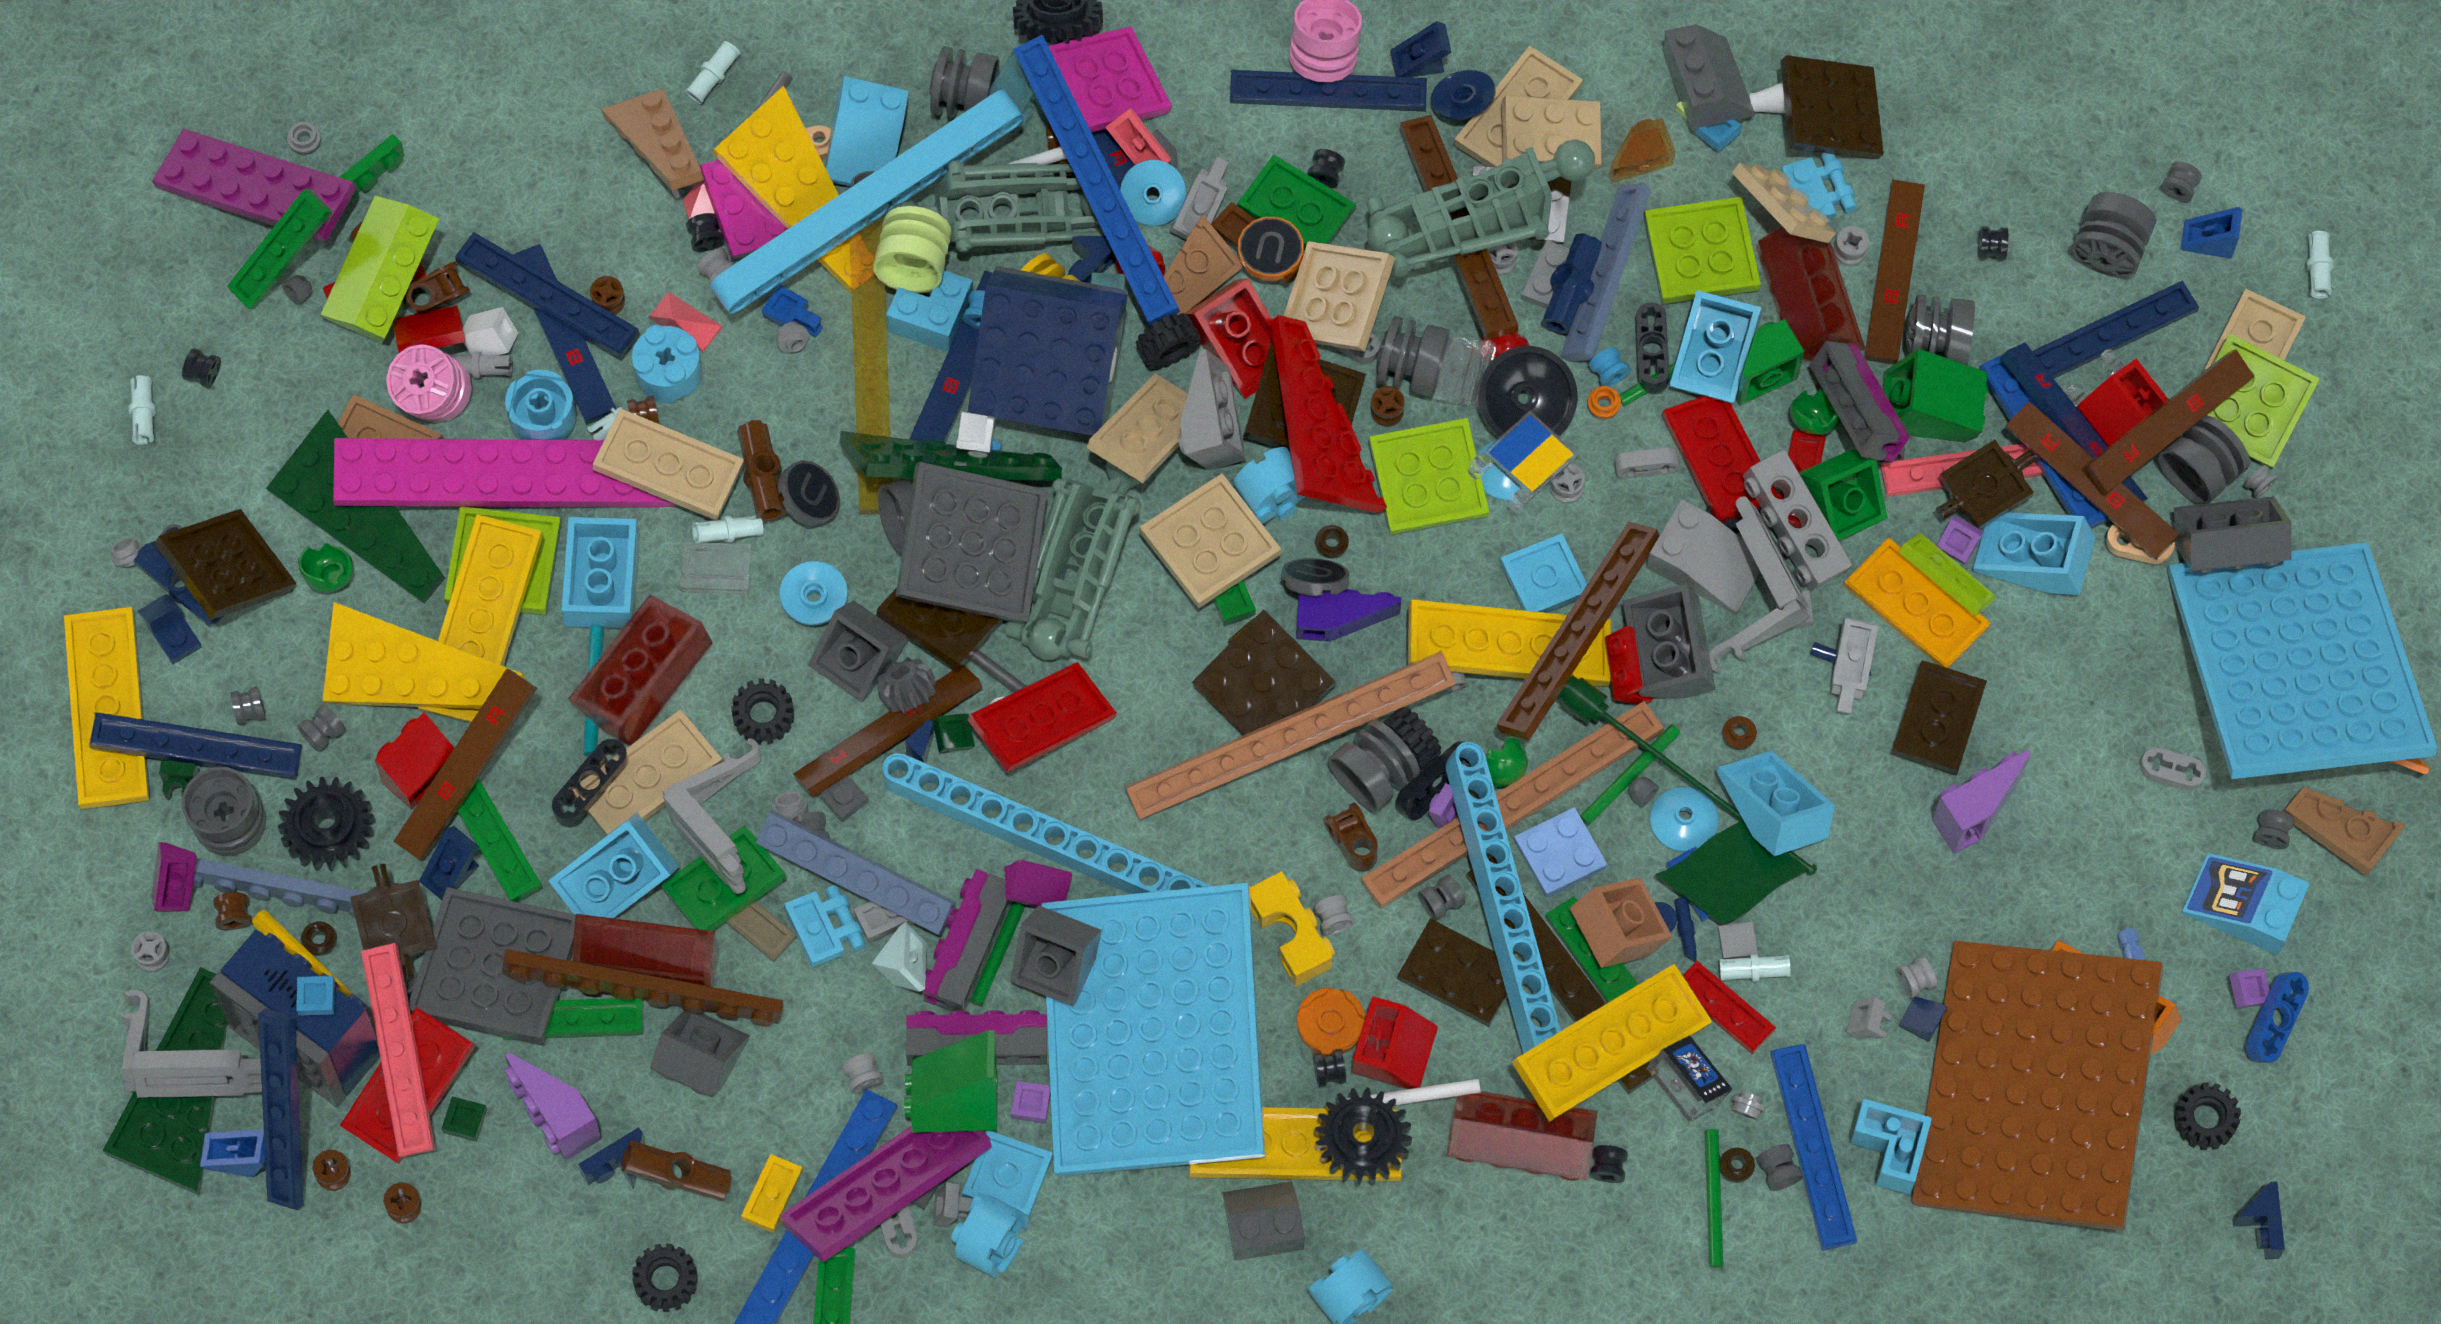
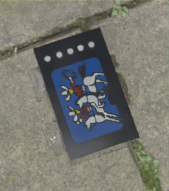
[1646,1035,1733,1122]

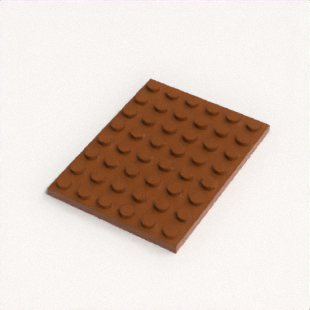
[1912,941,2164,1230]

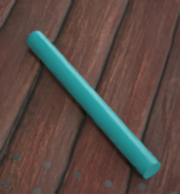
[583,625,604,756]

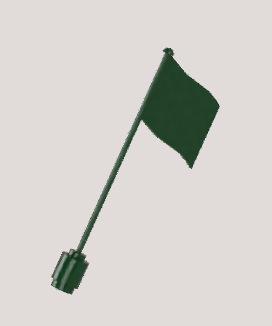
[1558,675,1817,925]

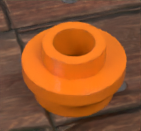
[1587,386,1621,419]

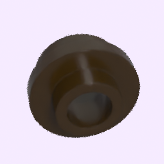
[1315,525,1349,558]
[301,921,336,956]
[1720,1147,1755,1183]

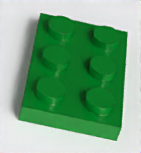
[1237,154,1356,250]
[661,825,787,938]

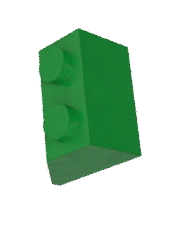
[1736,319,1804,406]
[1799,449,1888,541]

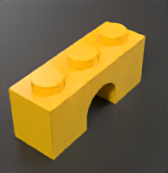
[1250,871,1335,987]

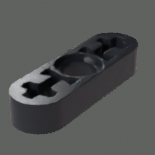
[1636,303,1669,393]
[552,739,628,825]
[1395,741,1471,820]

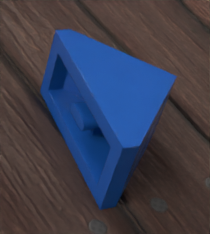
[2181,207,2243,259]
[200,1129,265,1177]

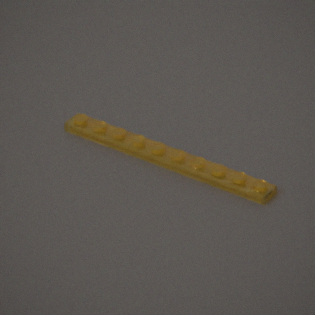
[849,216,892,515]

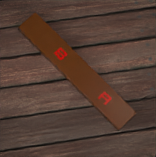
[1865,179,1925,365]
[2085,349,2254,493]
[2006,401,2179,561]
[793,665,982,797]
[393,668,538,861]

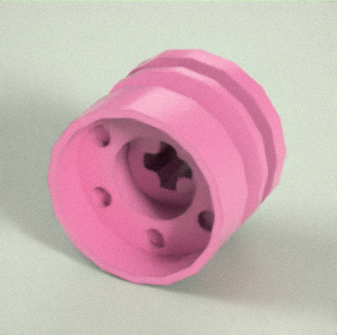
[1289,0,1362,82]
[386,344,472,423]

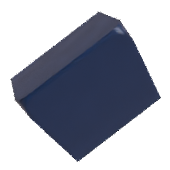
[905,719,934,763]
[1899,997,1948,1042]

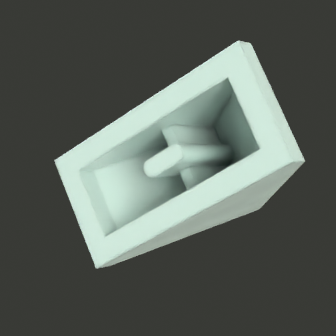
[872,922,927,992]

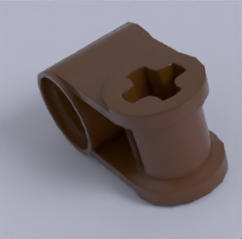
[403,261,470,314]
[1323,802,1378,872]

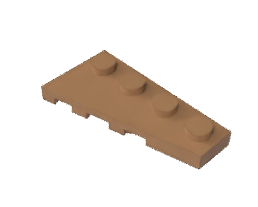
[601,88,704,191]

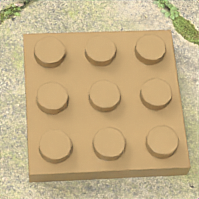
[1284,241,1395,352]
[1139,473,1282,609]

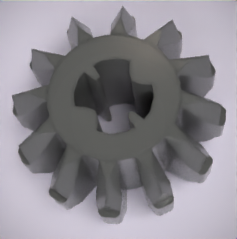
[877,657,936,714]

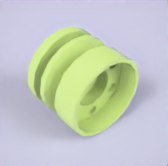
[873,206,951,293]

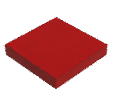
[393,305,465,353]

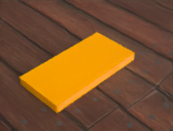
[1843,537,1991,668]

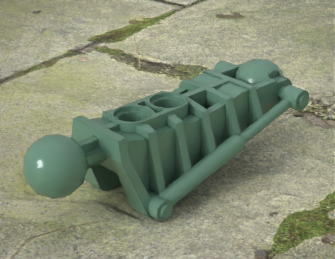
[1367,139,1595,276]
[882,158,1105,252]
[1005,461,1142,660]

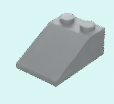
[1178,349,1246,470]
[1647,499,1761,615]

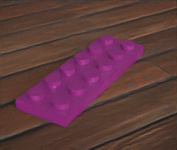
[152,129,356,242]
[779,1126,992,1262]

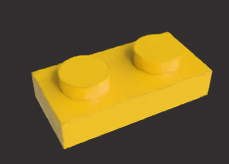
[741,1154,803,1233]

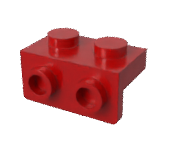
[1605,625,1652,705]

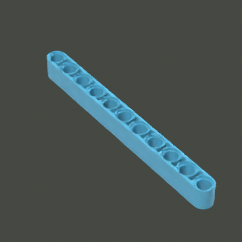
[709,89,1025,314]
[1446,742,1561,1054]
[882,753,1212,894]

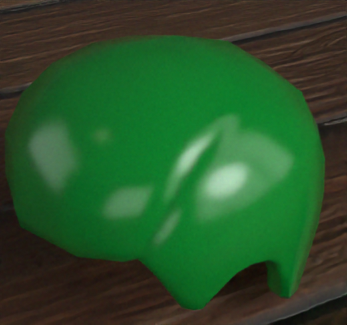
[1790,388,1841,435]
[298,542,353,593]
[1485,738,1528,787]

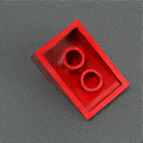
[1185,278,1274,399]

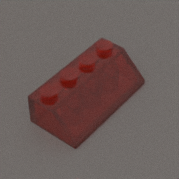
[1758,226,1866,361]
[568,594,713,746]
[572,914,719,987]
[1447,1091,1598,1180]

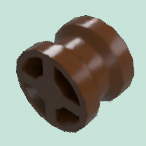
[590,276,625,315]
[1371,386,1405,427]
[627,395,659,424]
[213,892,251,931]
[312,1149,351,1191]
[383,1182,422,1224]

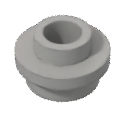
[287,122,321,154]
[776,322,809,353]
[110,537,143,567]
[773,792,808,820]
[1731,1091,1766,1119]

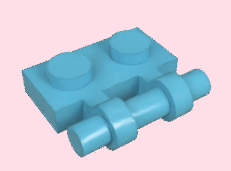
[1781,153,1857,220]
[784,885,866,968]

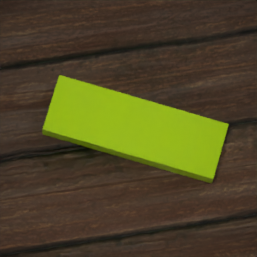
[1899,533,1996,616]

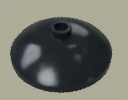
[1478,346,1578,439]

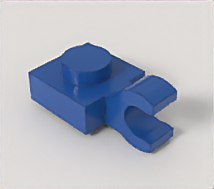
[762,285,823,338]

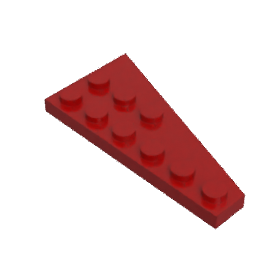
[1271,315,1387,513]

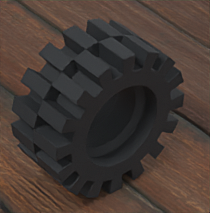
[1136,313,1201,370]
[731,678,794,745]
[1383,707,1441,771]
[2174,1082,2241,1151]
[632,1243,698,1313]

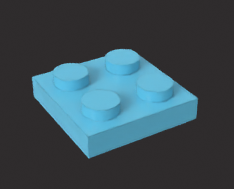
[1500,534,1587,613]
[962,1130,1053,1218]

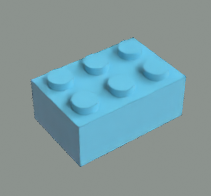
[562,517,640,629]

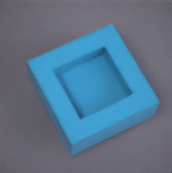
[1695,119,1742,152]
[296,976,335,1016]

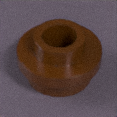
[1722,716,1757,750]

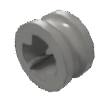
[2245,465,2278,498]

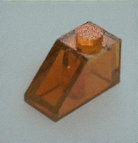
[1609,118,1676,184]

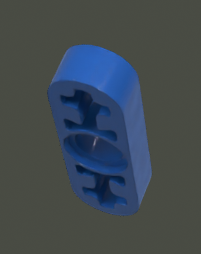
[2246,972,2309,1063]

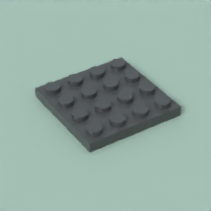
[896,462,1048,624]
[409,887,581,1044]

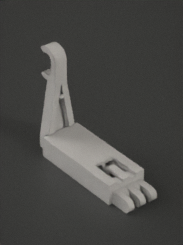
[1709,497,1810,675]
[662,738,761,894]
[122,990,262,1098]

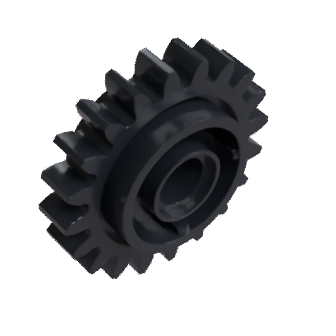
[1013,0,1103,45]
[278,777,375,871]
[1314,1087,1412,1185]

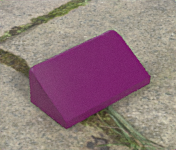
[152,842,197,911]
[1004,860,1072,907]

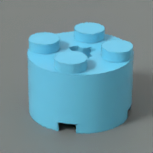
[632,325,702,403]
[505,370,576,440]
[1233,447,1305,524]
[951,1193,1029,1278]
[1308,1248,1394,1324]

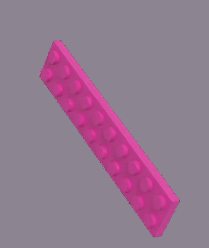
[334,438,675,508]

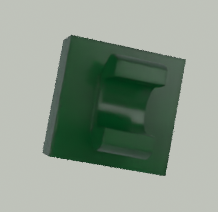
[159,760,199,799]

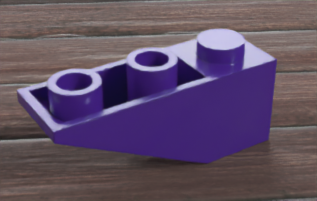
[1296,589,1402,642]

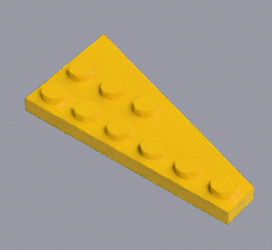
[712,85,874,294]
[322,602,526,709]

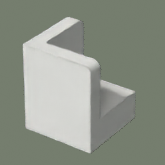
[463,307,518,355]
[956,411,995,452]

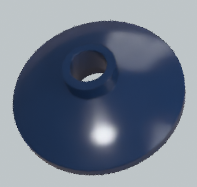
[1431,70,1496,120]

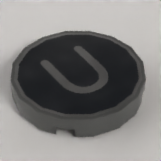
[778,460,840,526]
[1281,558,1350,596]

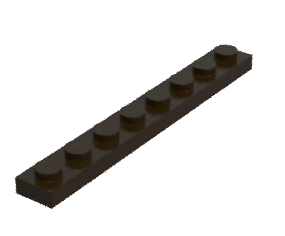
[1466,856,1657,1094]

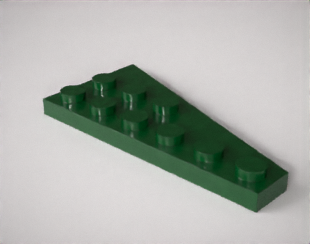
[266,409,445,604]
[839,431,1062,481]
[103,967,227,1195]

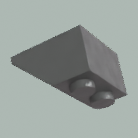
[808,601,908,702]
[1010,905,1102,1006]
[650,1011,750,1097]
[1222,1181,1305,1261]

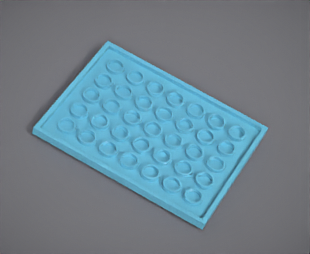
[2168,542,2437,779]
[1042,883,1266,1177]

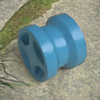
[963,290,985,329]
[1589,347,1631,387]

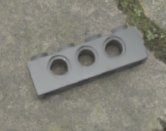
[1743,449,1853,592]

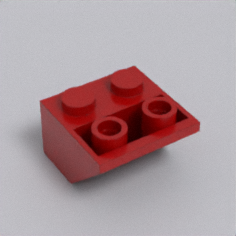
[2076,358,2168,447]
[375,712,454,810]
[1352,996,1438,1089]

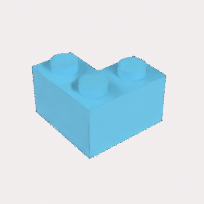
[886,270,973,352]
[1850,1099,1932,1195]

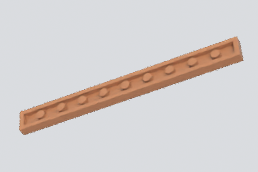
[1125,651,1455,820]
[1361,701,1664,910]

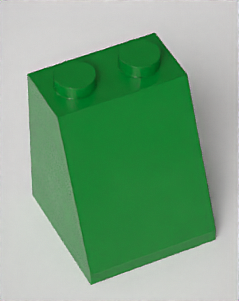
[1882,349,1988,443]
[904,1030,998,1133]

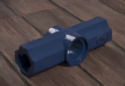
[1542,233,1602,334]
[134,541,224,627]

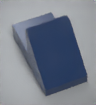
[1390,21,1452,77]
[1068,236,1116,284]
[138,594,202,665]
[419,826,479,900]
[578,1127,645,1189]
[2233,1181,2285,1260]

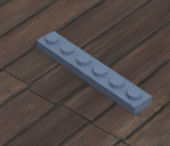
[1560,183,1651,362]
[756,811,956,935]
[193,858,367,918]

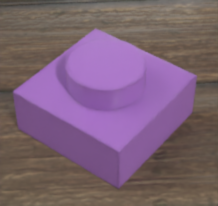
[1937,515,1984,563]
[1429,783,1458,829]
[2229,968,2270,1008]
[1011,1081,1051,1123]

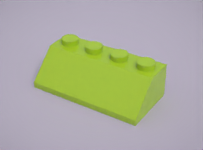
[320,195,439,344]

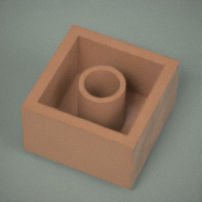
[1570,877,1672,968]

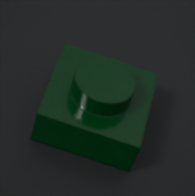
[932,713,975,753]
[441,1096,487,1142]

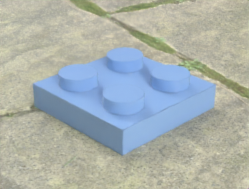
[1513,807,1608,898]

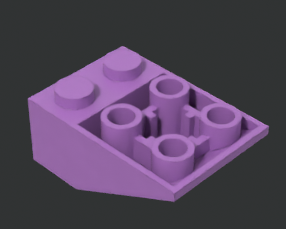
[1932,750,2031,854]
[504,1053,601,1161]

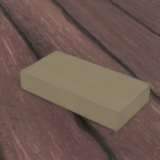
[725,901,797,962]

